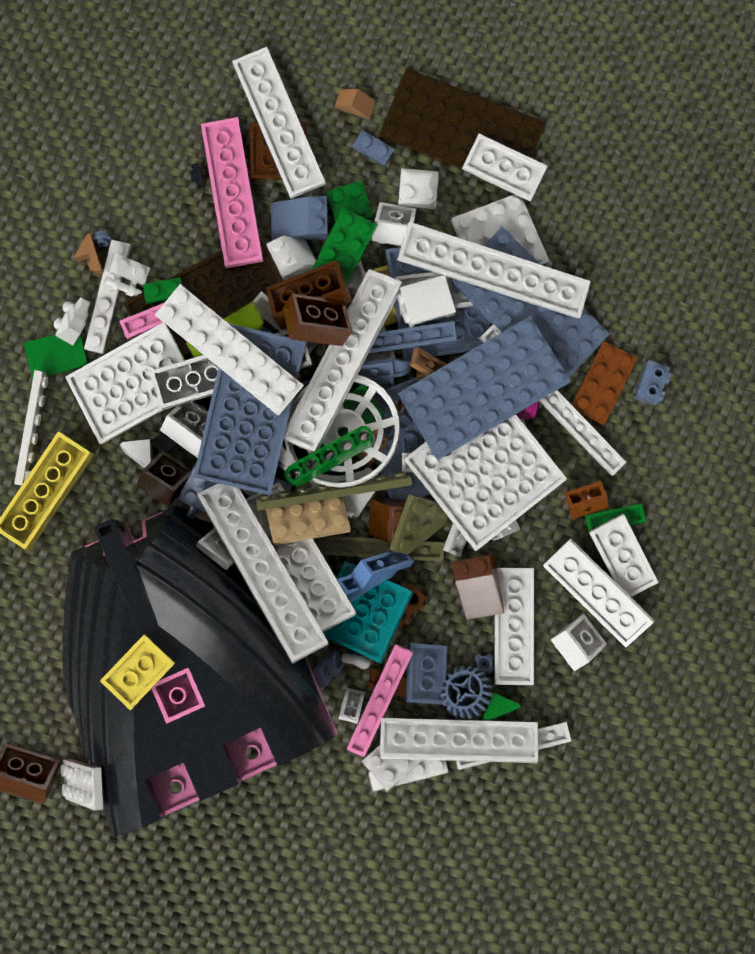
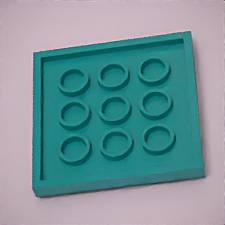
[323,561,414,663]

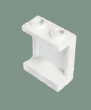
[397,275,456,327]

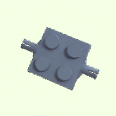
[178,465,218,519]

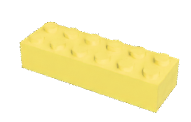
[0,431,95,550]

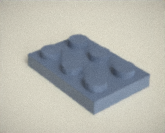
[406,643,447,705]

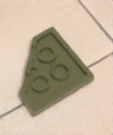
[389,494,448,555]

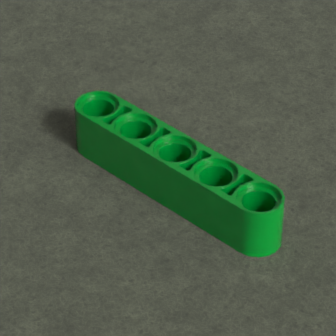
[285,426,375,486]

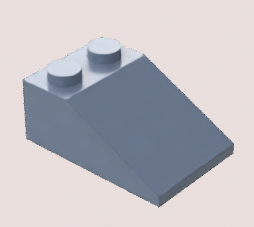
[271,196,328,241]

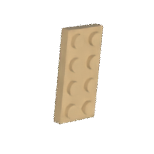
[265,497,351,546]

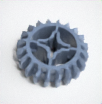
[440,665,493,718]

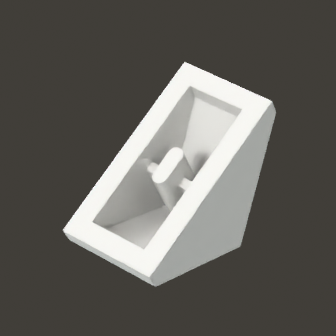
[120,439,153,468]
[339,688,365,724]

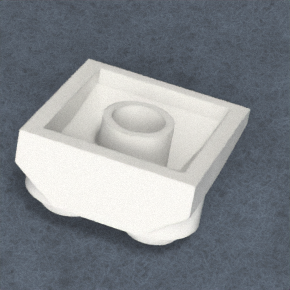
[398,168,439,209]

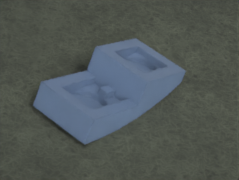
[312,649,344,688]

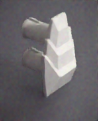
[54,297,90,345]

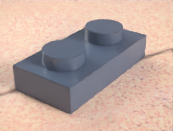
[353,130,394,167]

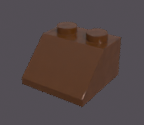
[369,497,407,543]

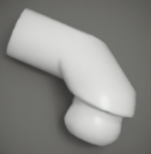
[342,653,371,669]

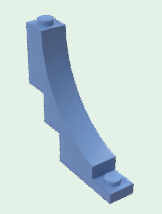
[337,551,414,603]

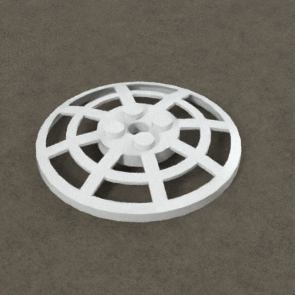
[284,375,400,488]

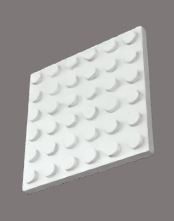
[403,415,567,551]

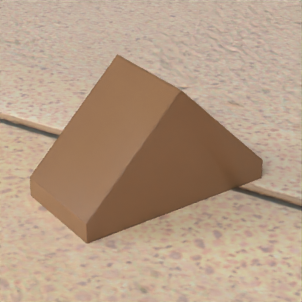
[334,89,376,120]

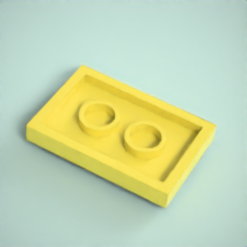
[100,634,175,710]

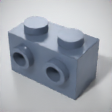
[633,360,671,406]

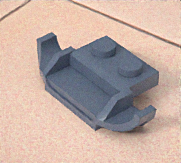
[356,358,411,389]

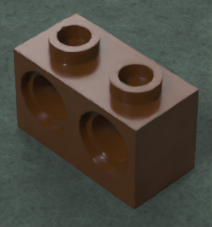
[399,583,426,627]

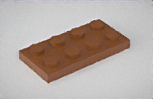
[571,341,637,426]

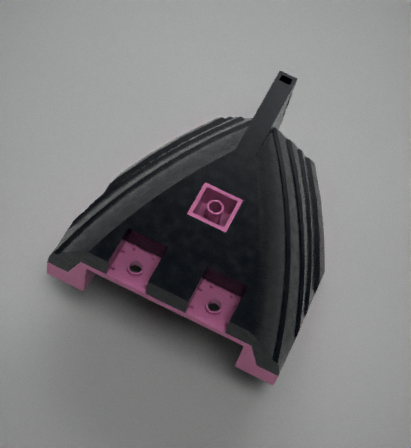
[63,505,338,838]

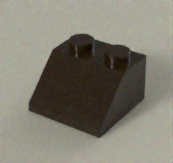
[136,451,192,507]

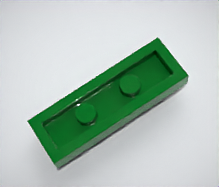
[585,504,646,533]

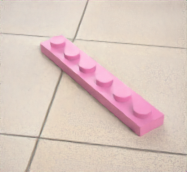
[347,644,413,757]

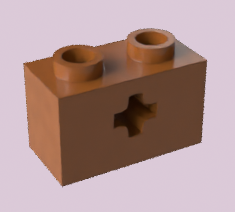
[564,481,609,519]

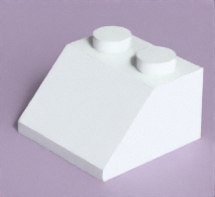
[372,202,416,247]
[266,236,316,281]
[551,614,607,671]

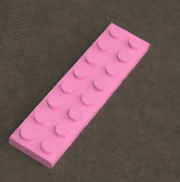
[201,117,263,268]

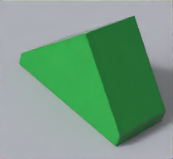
[482,692,521,721]

